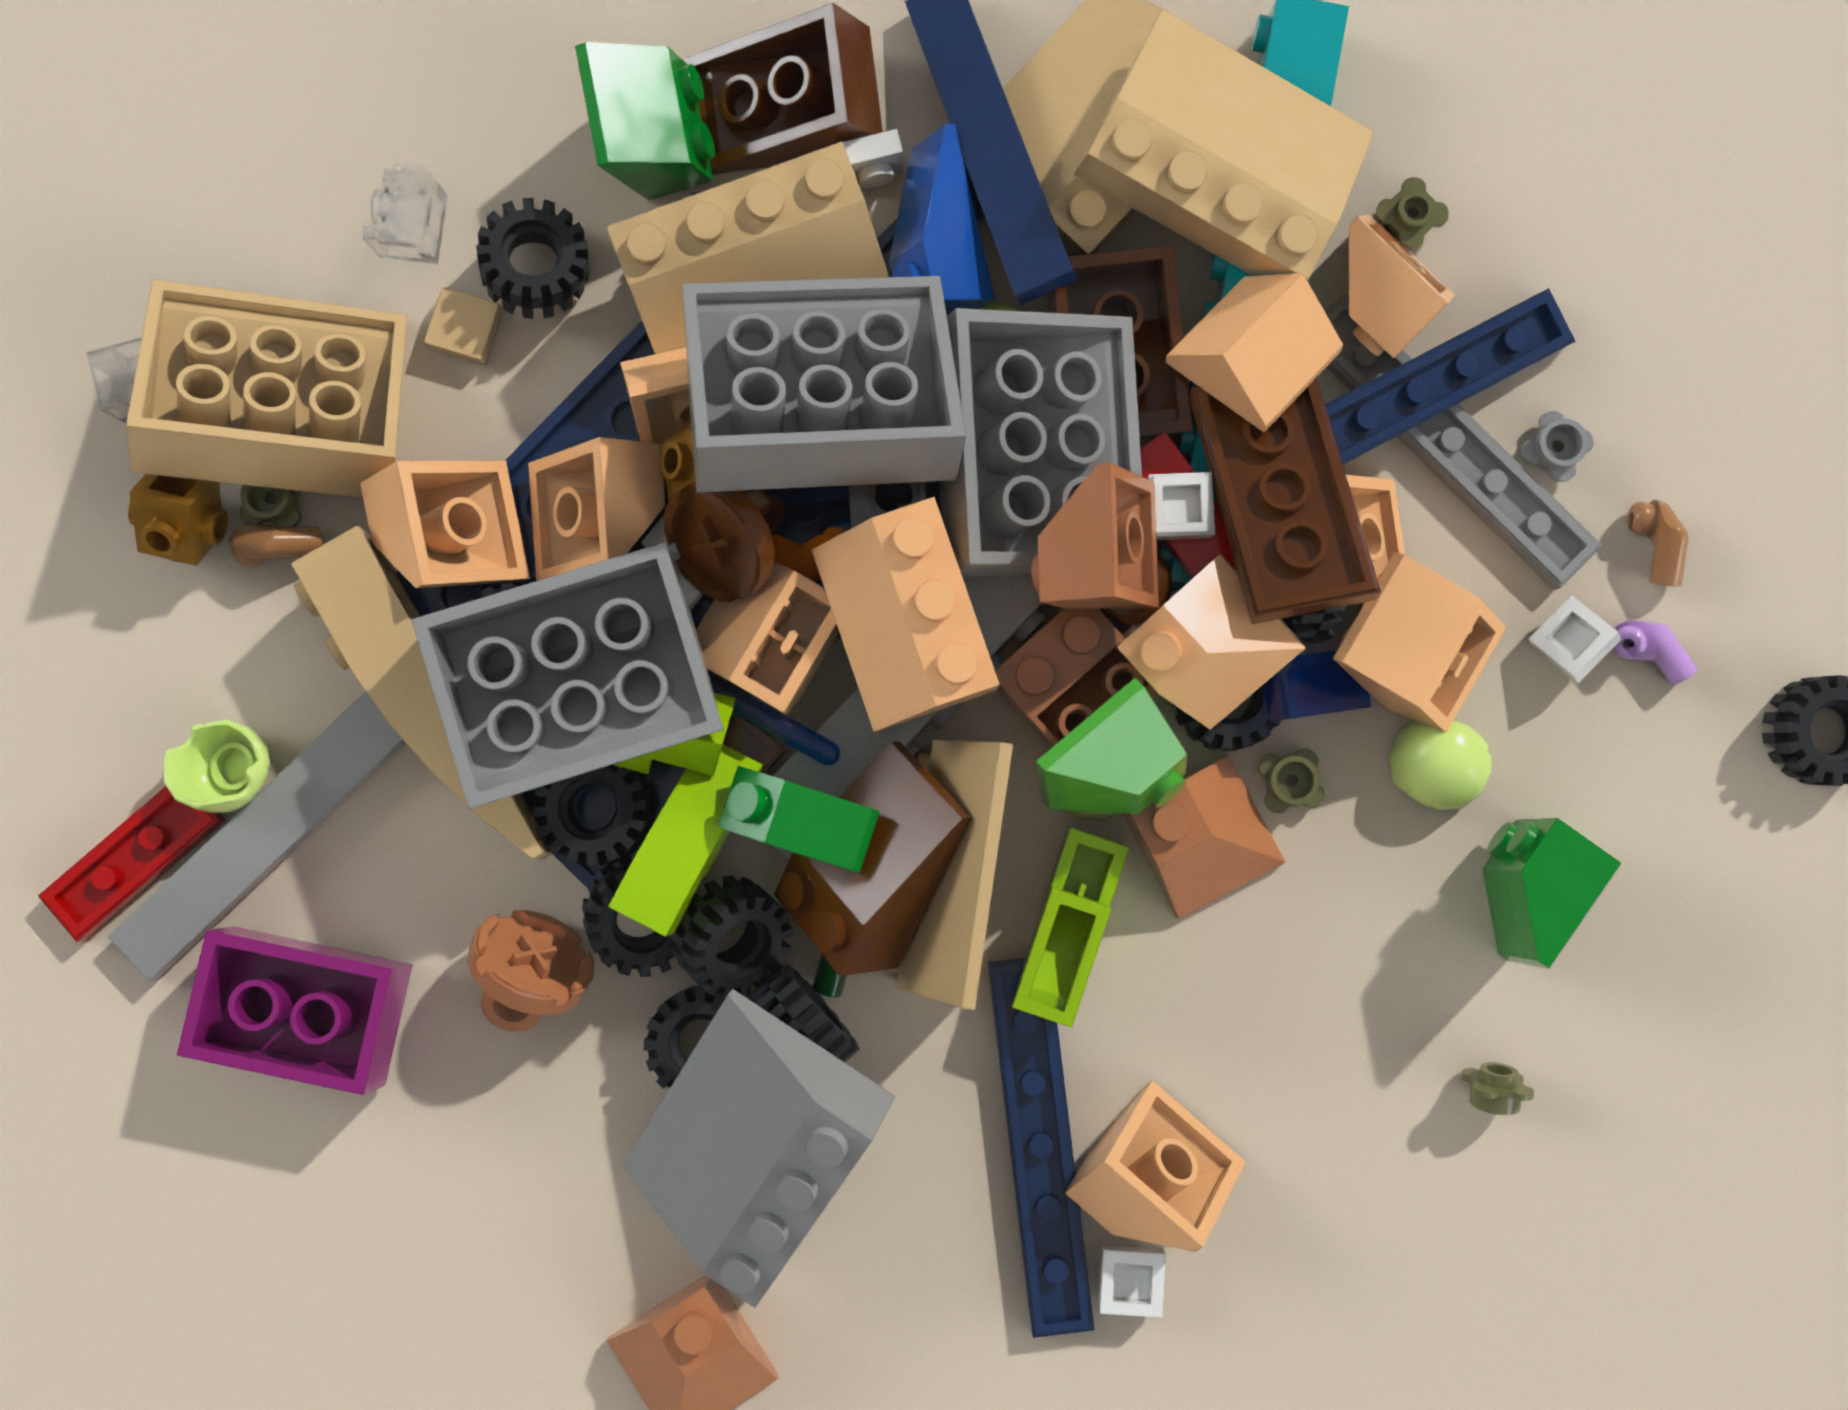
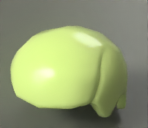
[163,719,270,813]
[1389,719,1492,811]

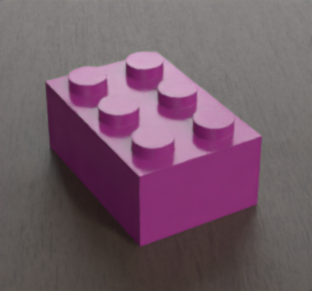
[176,926,413,1095]

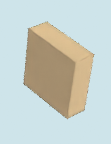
[424,286,503,365]

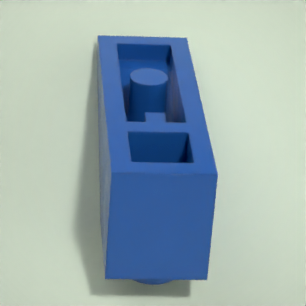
[888,123,995,315]

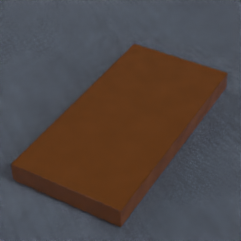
[1189,377,1381,624]

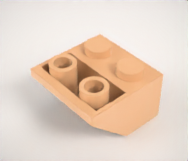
[1333,552,1507,733]
[696,562,840,718]

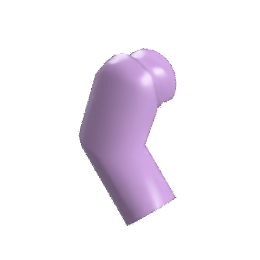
[1612,620,1698,686]

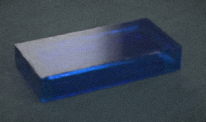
[1263,650,1371,723]

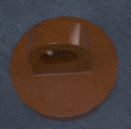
[664,481,785,602]

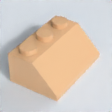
[812,497,1000,733]

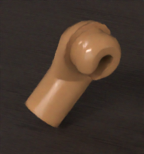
[1627,499,1689,586]
[229,523,322,567]

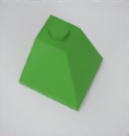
[1036,678,1187,814]

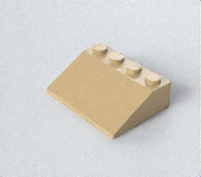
[962,0,1162,257]
[1074,8,1374,280]
[606,141,889,354]
[126,279,408,498]
[886,740,1013,1010]

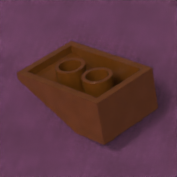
[683,2,883,175]
[1048,245,1193,438]
[774,741,972,976]

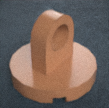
[467,910,595,1032]

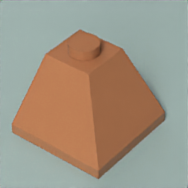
[1031,462,1159,609]
[1122,755,1286,919]
[607,1275,779,1410]

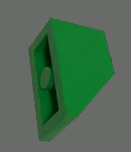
[718,766,880,873]

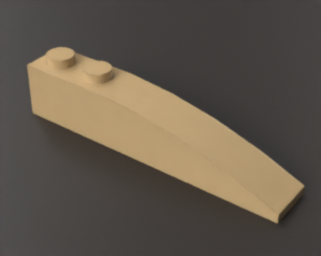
[291,526,554,859]

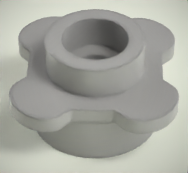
[1521,411,1594,482]

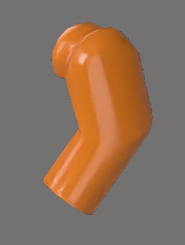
[772,527,846,583]

